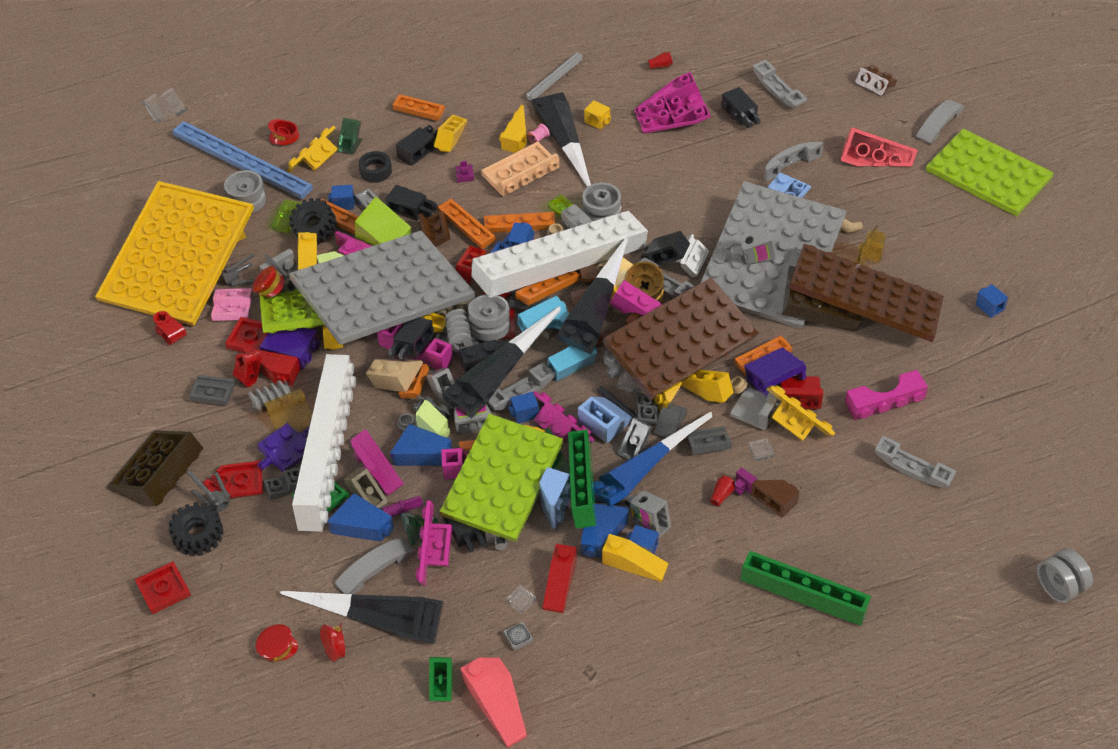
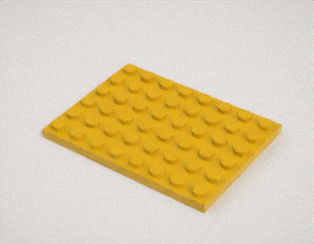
[95,181,254,326]

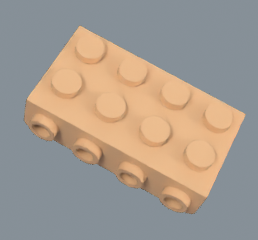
[481,142,560,196]

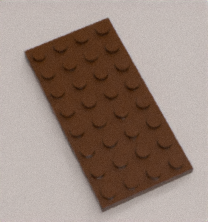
[788,244,944,342]
[603,277,759,400]

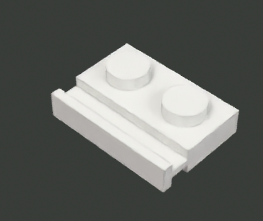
[676,234,709,278]

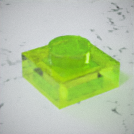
[548,194,573,216]

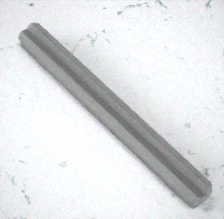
[526,52,582,101]

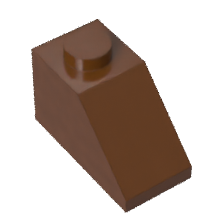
[751,480,800,518]

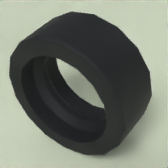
[359,151,392,183]

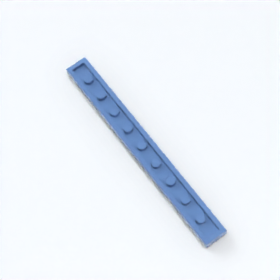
[172,121,313,199]

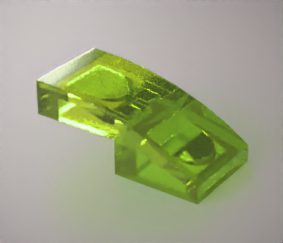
[271,199,302,233]

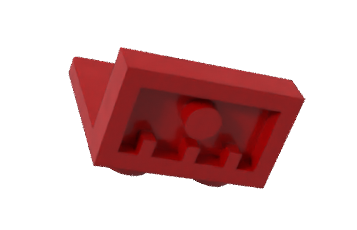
[781,376,823,409]

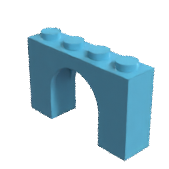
[517,296,597,382]

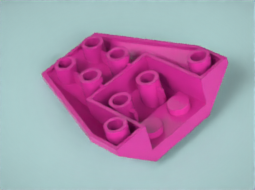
[634,71,711,134]

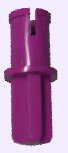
[382,496,423,517]

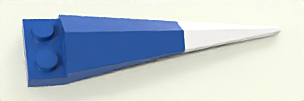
[594,412,712,506]

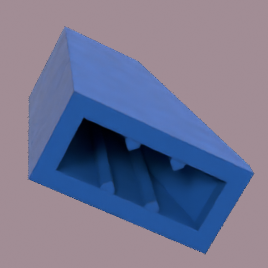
[390,424,453,466]
[328,493,394,542]
[581,504,629,558]

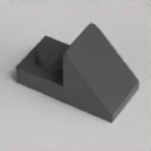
[654,403,687,439]
[617,418,652,459]

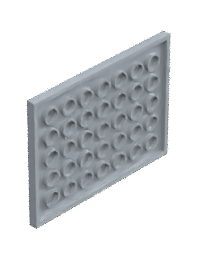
[701,181,847,329]
[290,231,475,345]

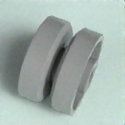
[224,170,266,213]
[582,182,621,221]
[468,295,510,341]
[1036,548,1093,603]

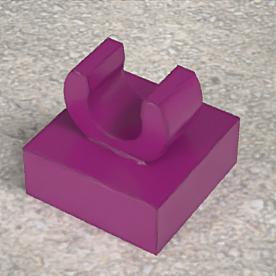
[455,161,474,183]
[734,467,757,495]

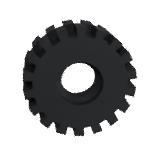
[289,198,337,245]
[168,502,224,556]

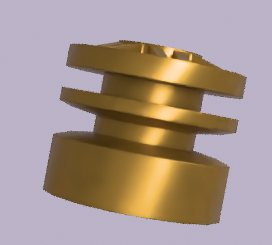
[625,262,664,302]

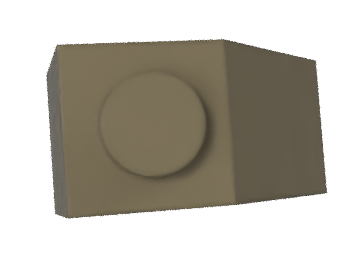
[343,468,388,508]

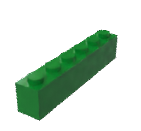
[568,429,596,529]
[741,551,871,626]

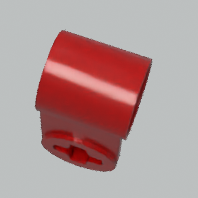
[153,311,187,345]
[233,349,261,387]

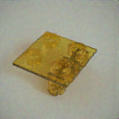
[855,225,886,265]
[264,389,312,431]

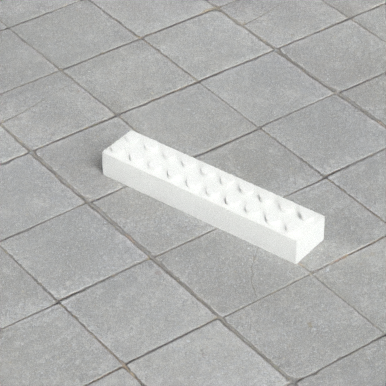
[471,211,648,298]
[292,354,356,532]

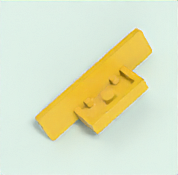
[286,126,338,173]
[766,385,835,441]

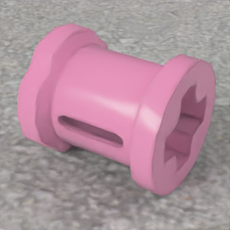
[527,124,550,144]

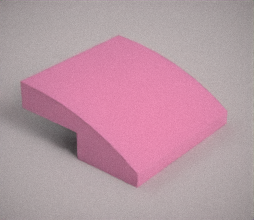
[211,288,253,321]

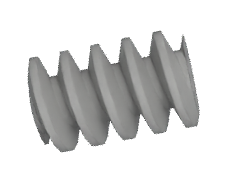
[445,309,473,352]
[248,378,292,413]

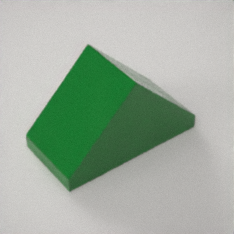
[429,657,454,701]

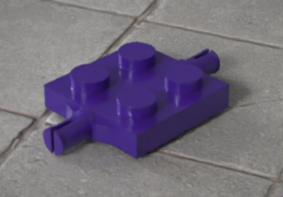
[257,423,310,472]

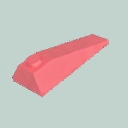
[840,128,918,166]
[460,657,527,748]

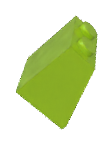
[355,197,411,246]

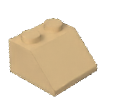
[366,358,423,392]

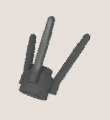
[222,253,255,287]
[265,254,297,293]
[187,471,230,512]

